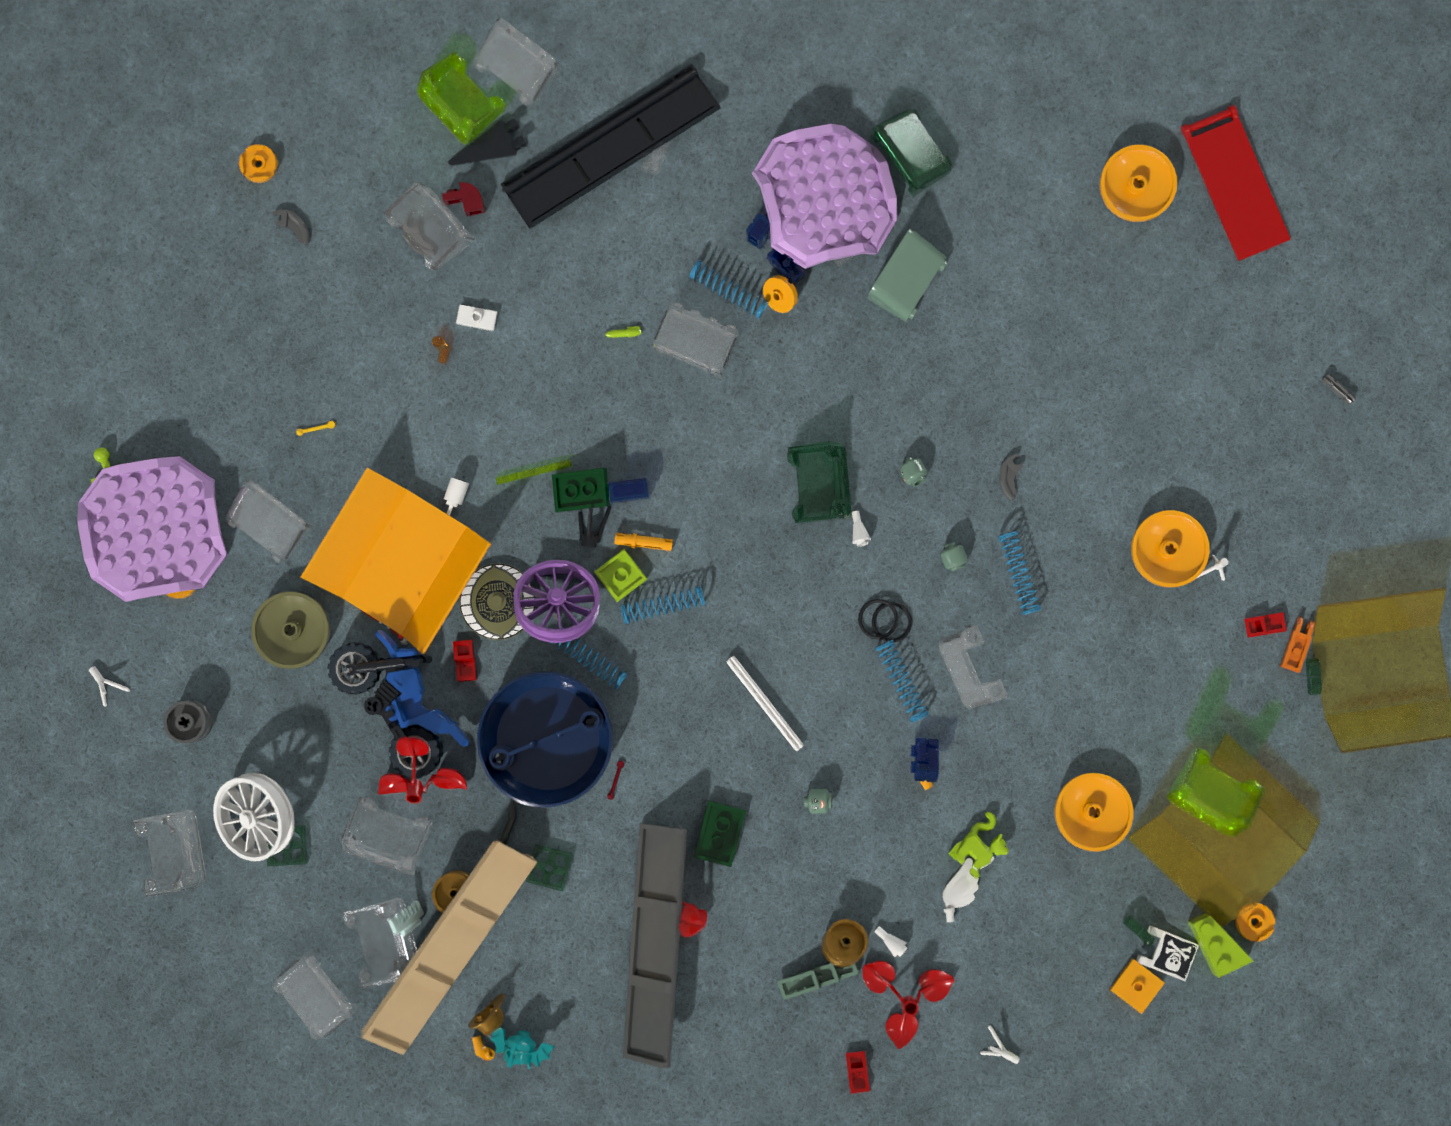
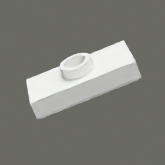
[456,305,498,331]

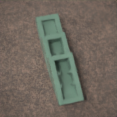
[777,962,859,1000]

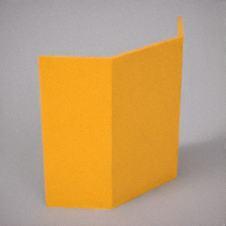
[301,468,491,654]

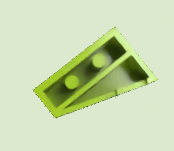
[1188,913,1253,978]

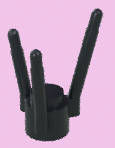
[578,506,611,547]

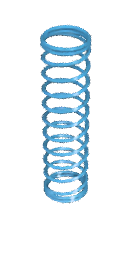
[689,260,769,319]
[998,531,1042,615]
[621,586,705,624]
[550,626,628,690]
[875,640,929,723]

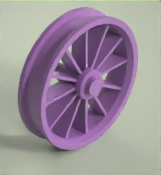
[514,560,600,643]

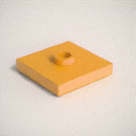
[1110,958,1165,1014]

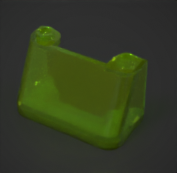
[417,52,506,144]
[1167,747,1266,837]

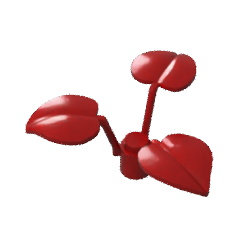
[378,737,467,803]
[679,901,707,937]
[862,961,955,1049]

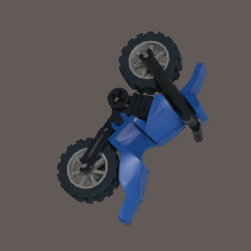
[328,630,471,779]

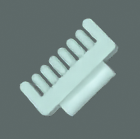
[388,901,424,936]

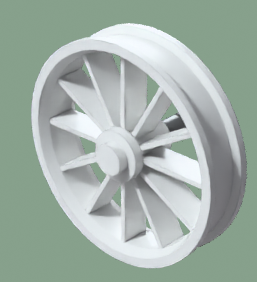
[213,773,294,861]

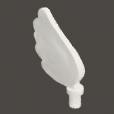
[942,858,979,922]

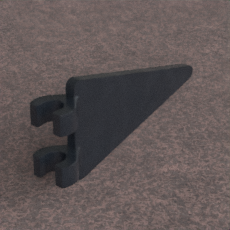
[448,119,527,166]

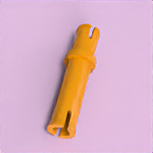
[614,532,673,551]

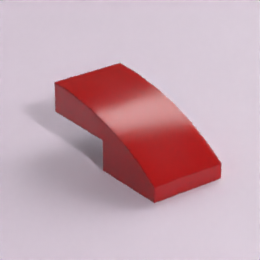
[1244,612,1287,638]
[453,639,477,682]
[845,1051,870,1094]

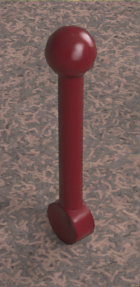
[607,761,624,800]

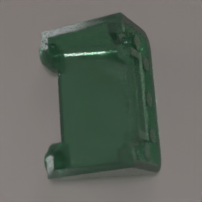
[871,108,952,197]
[787,441,851,524]

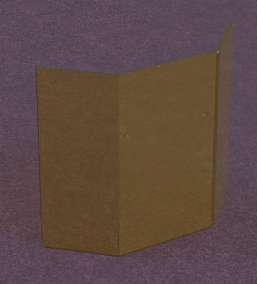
[1312,588,1451,753]
[1127,733,1320,927]

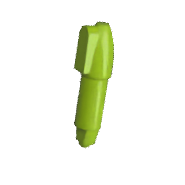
[605,326,641,338]

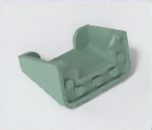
[868,229,948,322]

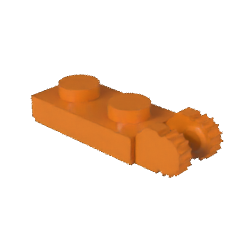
[1280,617,1315,673]

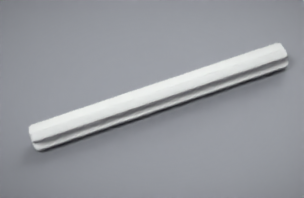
[727,656,804,751]

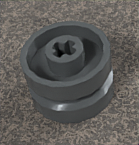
[163,701,213,744]

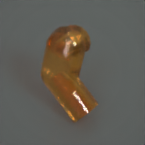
[432,336,450,364]

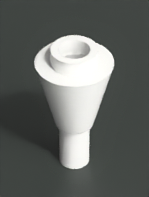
[852,511,871,547]
[874,926,907,957]

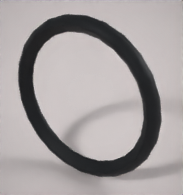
[858,599,899,639]
[872,602,912,642]

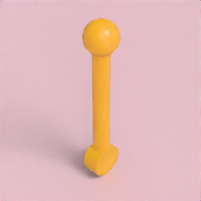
[296,421,335,436]

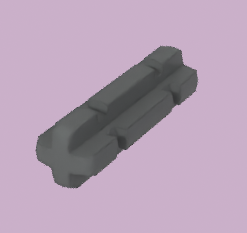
[1322,373,1356,405]

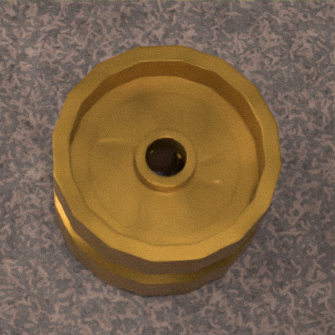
[432,870,470,913]
[821,919,868,968]

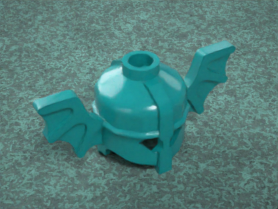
[490,1027,555,1069]

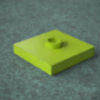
[594,549,648,602]

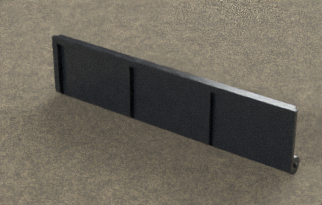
[500,63,721,229]

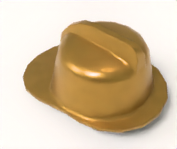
[469,993,505,1035]

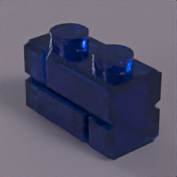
[746,213,770,249]
[767,249,806,285]
[608,478,650,504]
[910,738,939,782]

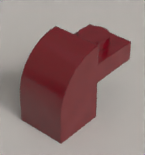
[442,182,486,216]

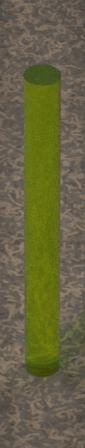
[496,459,572,485]

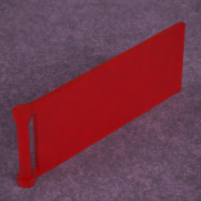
[1180,105,1291,261]

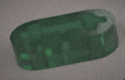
[1306,658,1322,695]
[1123,915,1157,947]

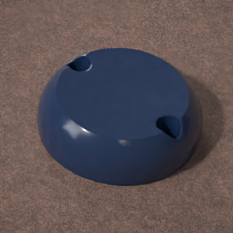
[477,672,613,807]

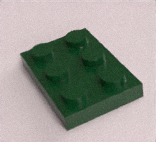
[552,468,610,513]
[694,800,746,867]

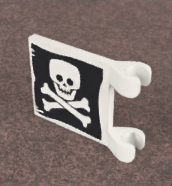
[1136,926,1199,981]

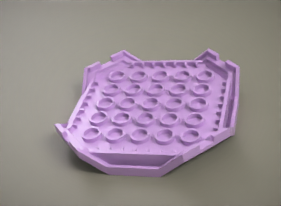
[752,124,897,269]
[77,456,228,602]

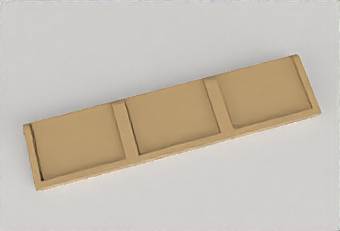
[361,841,538,1055]

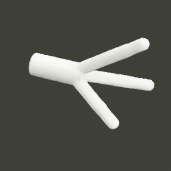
[1197,555,1228,581]
[89,666,130,706]
[980,1025,1020,1064]

